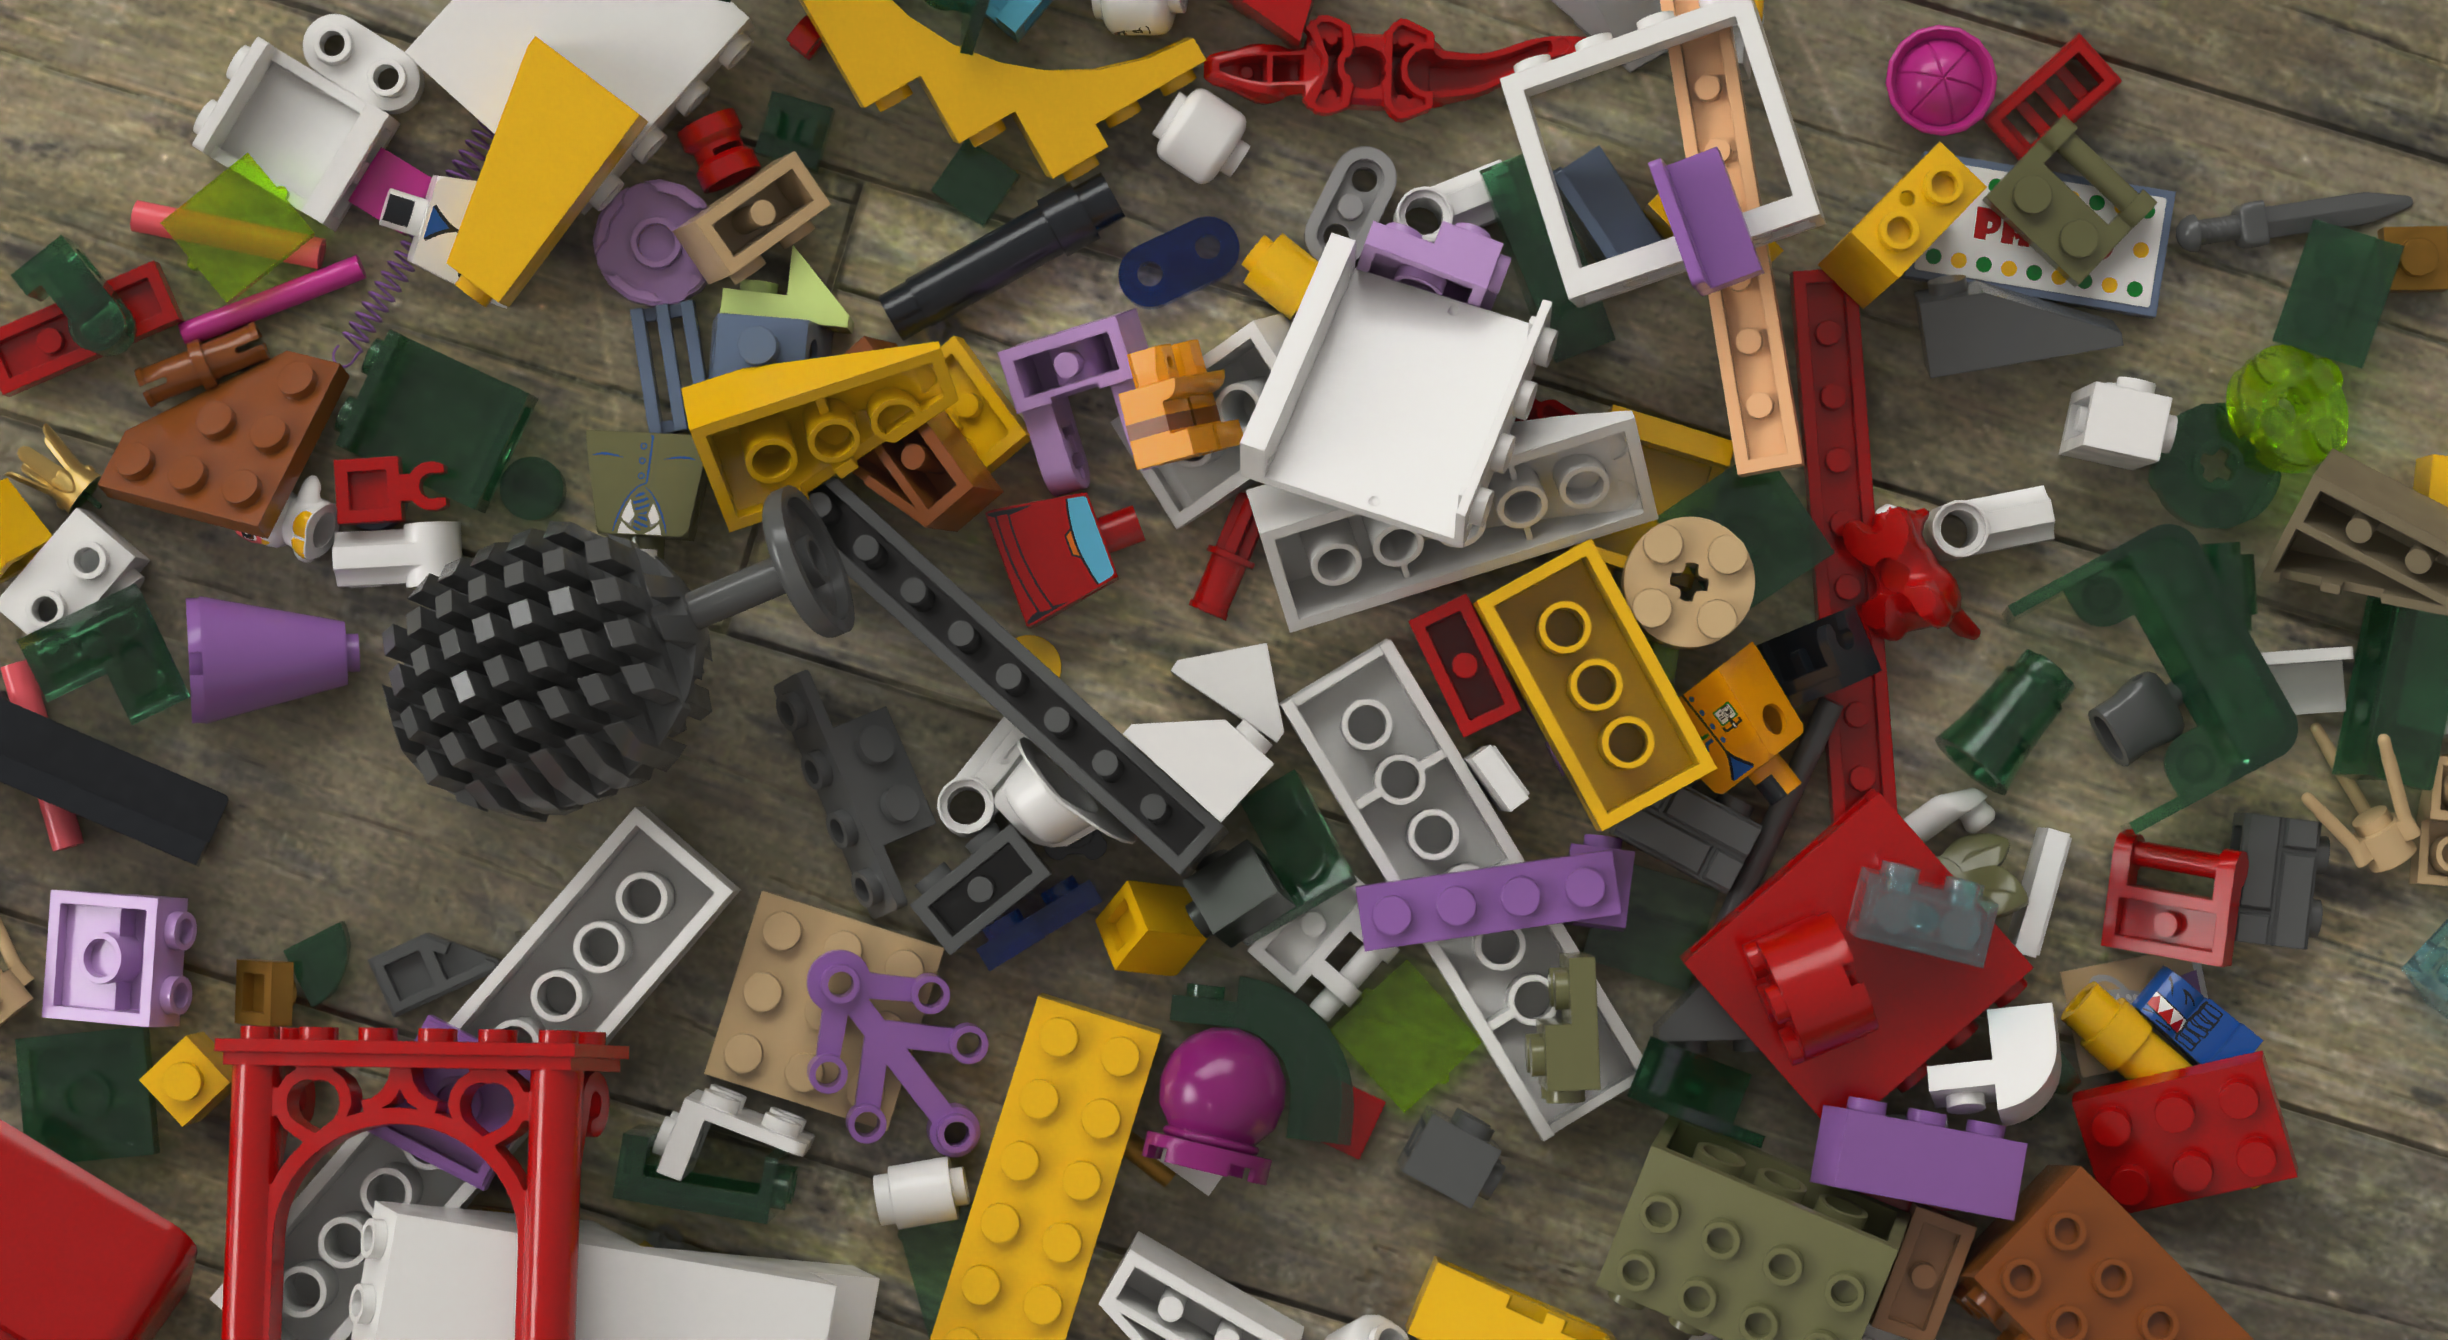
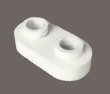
[303,14,424,114]

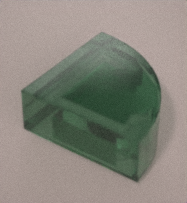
[283,921,351,1008]

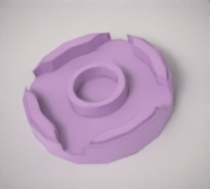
[593,179,708,307]

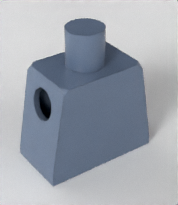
[708,313,834,379]

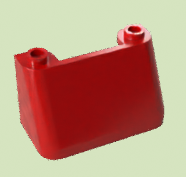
[0,1120,198,1340]

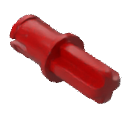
[1189,492,1260,621]

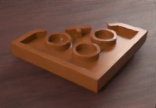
[97,351,350,539]

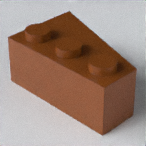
[844,336,1004,532]

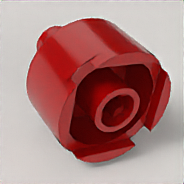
[1742,911,1879,1066]

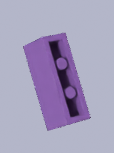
[1810,1096,2028,1221]

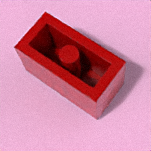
[1408,594,1522,738]

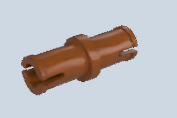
[134,321,271,408]

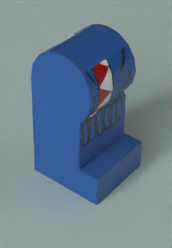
[2131,965,2264,1065]

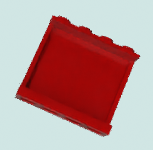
[1679,788,2034,1119]

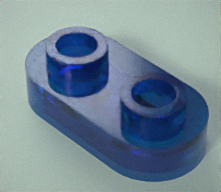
[1118,216,1240,309]

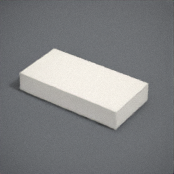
[2007,827,2072,958]

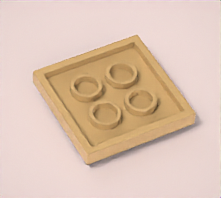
[704,890,945,1131]

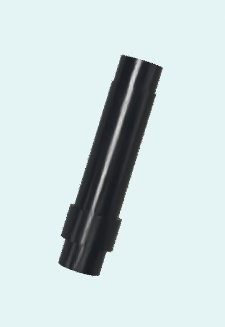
[878,172,1125,341]

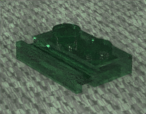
[2272,219,2405,370]

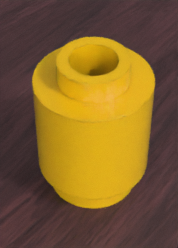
[1241,233,1319,321]

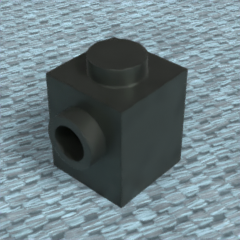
[1182,839,1296,948]

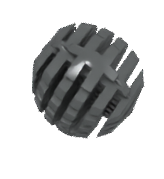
[382,485,855,822]

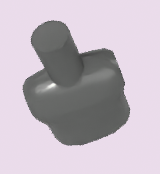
[2088,667,2208,766]

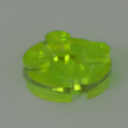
[2226,345,2349,474]

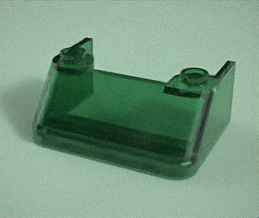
[2002,524,2298,837]

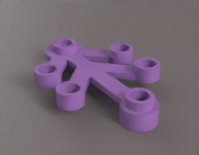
[806,949,989,1157]

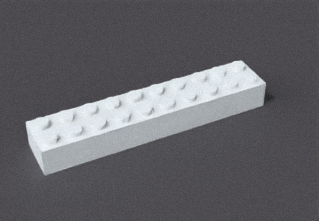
[210,806,741,1340]

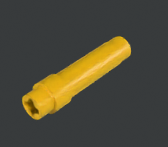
[2061,981,2262,1189]

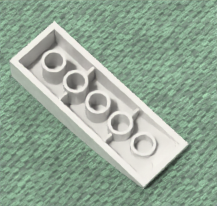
[1246,410,1659,633]

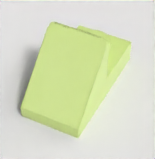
[720,245,854,334]

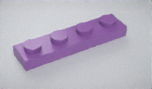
[1355,849,1622,951]

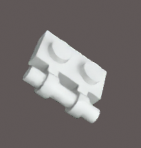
[1247,855,1400,1022]

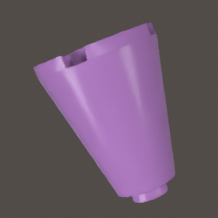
[186,596,360,724]

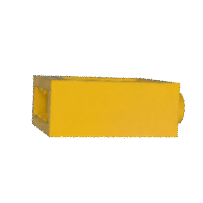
[1818,142,1987,309]

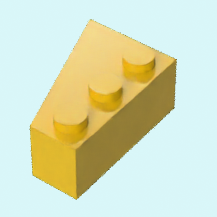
[1405,1256,1617,1340]

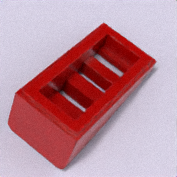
[1982,32,2122,160]

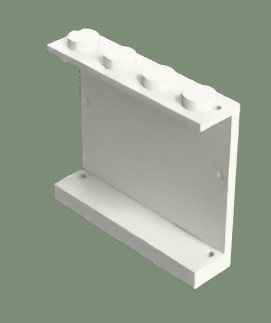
[1240,233,1559,548]

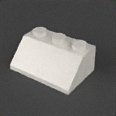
[1123,719,1274,822]

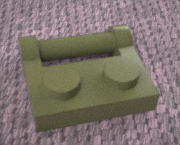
[1982,115,2157,287]

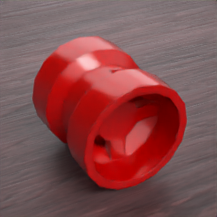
[677,108,762,194]

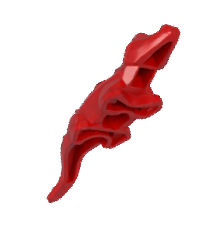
[1203,15,1587,123]

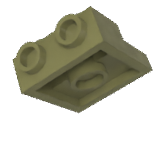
[1525,952,1601,1104]

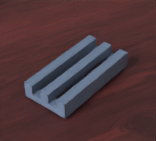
[630,300,707,434]

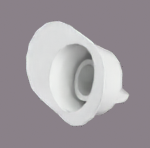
[994,737,1138,847]

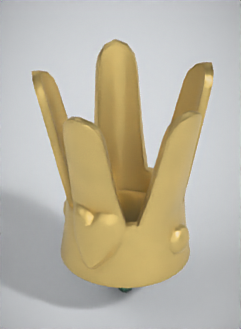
[4,423,102,515]

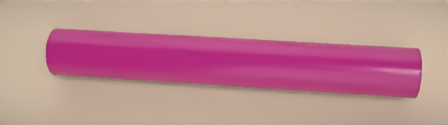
[178,255,367,344]

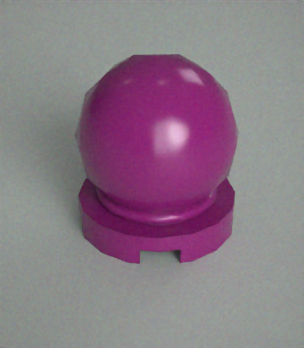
[1142,1027,1286,1185]

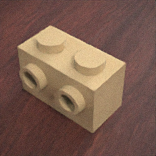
[672,151,831,284]

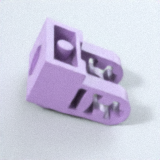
[997,308,1165,497]

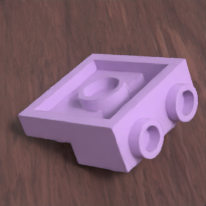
[1356,221,1512,311]
[42,890,197,1027]

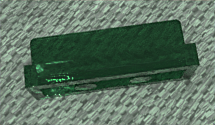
[2332,595,2448,790]

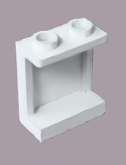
[192,37,400,232]

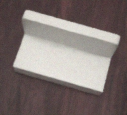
[2209,646,2354,721]

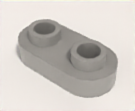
[1304,146,1397,263]

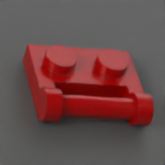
[2101,831,2249,967]

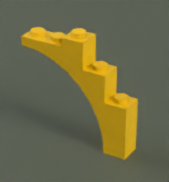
[799,0,1206,182]

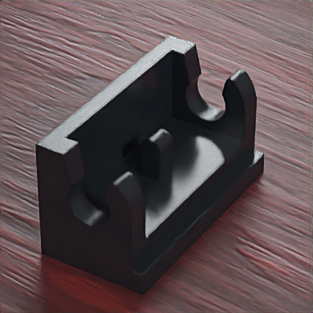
[1756,605,1882,708]

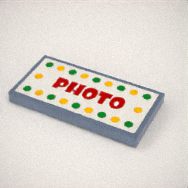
[1901,151,2176,319]

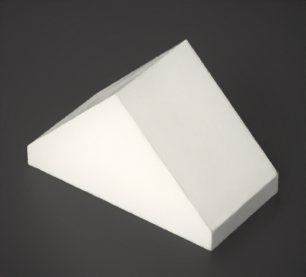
[1171,643,1284,743]

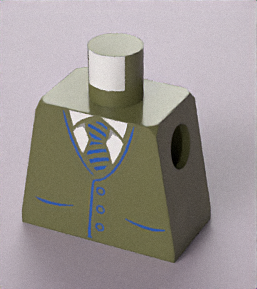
[586,430,709,560]

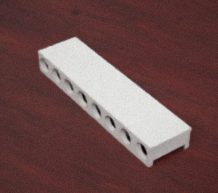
[1279,638,1654,1141]

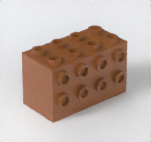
[1952,1165,2254,1340]

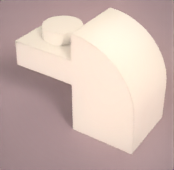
[1927,1002,2062,1126]

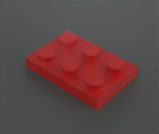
[2072,1050,2298,1213]

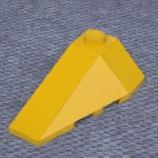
[681,341,959,533]

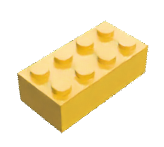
[1473,538,1718,831]

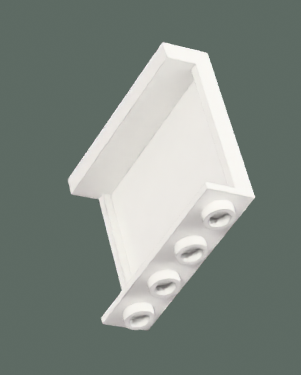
[404,0,755,216]

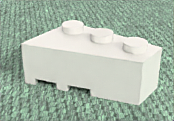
[1099,1231,1304,1340]

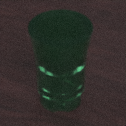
[1935,649,2075,795]

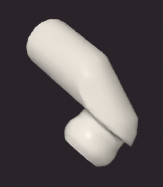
[1904,788,1995,843]

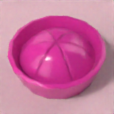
[1885,25,1997,136]

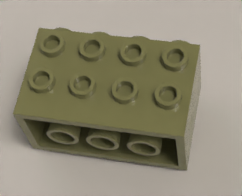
[1596,1112,1911,1340]

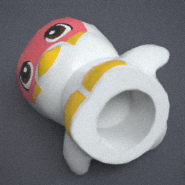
[235,475,340,563]

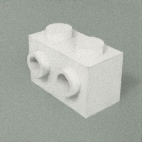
[2059,377,2178,470]
[0,507,150,657]

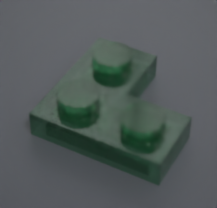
[16,584,191,725]
[1240,769,1357,946]

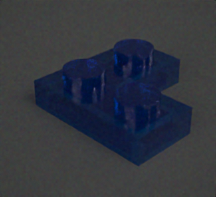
[976,875,1104,971]

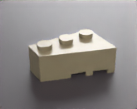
[2259,448,2448,616]

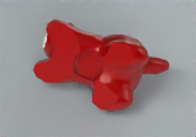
[1842,504,1981,641]

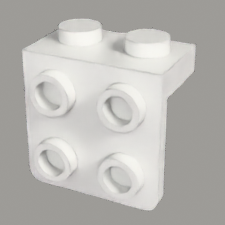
[652,1084,815,1181]

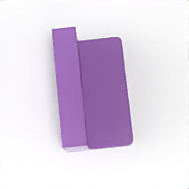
[1648,146,1764,297]

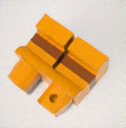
[1118,339,1243,470]

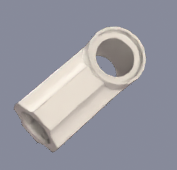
[1392,159,1522,243]
[1922,485,2055,561]
[332,521,462,589]
[937,717,1029,838]

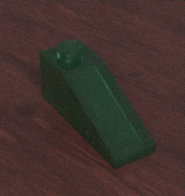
[1479,154,1616,363]

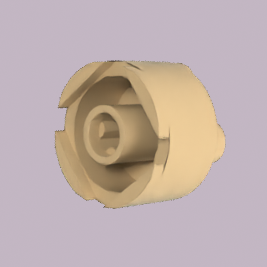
[1621,517,1755,650]

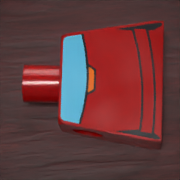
[985,492,1146,629]

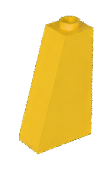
[447,36,648,307]

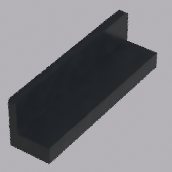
[0,698,229,867]

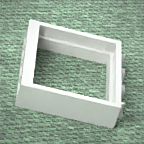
[1499,0,1826,308]

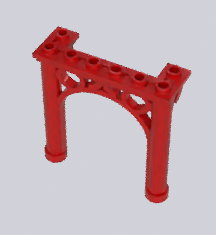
[214,1026,630,1340]

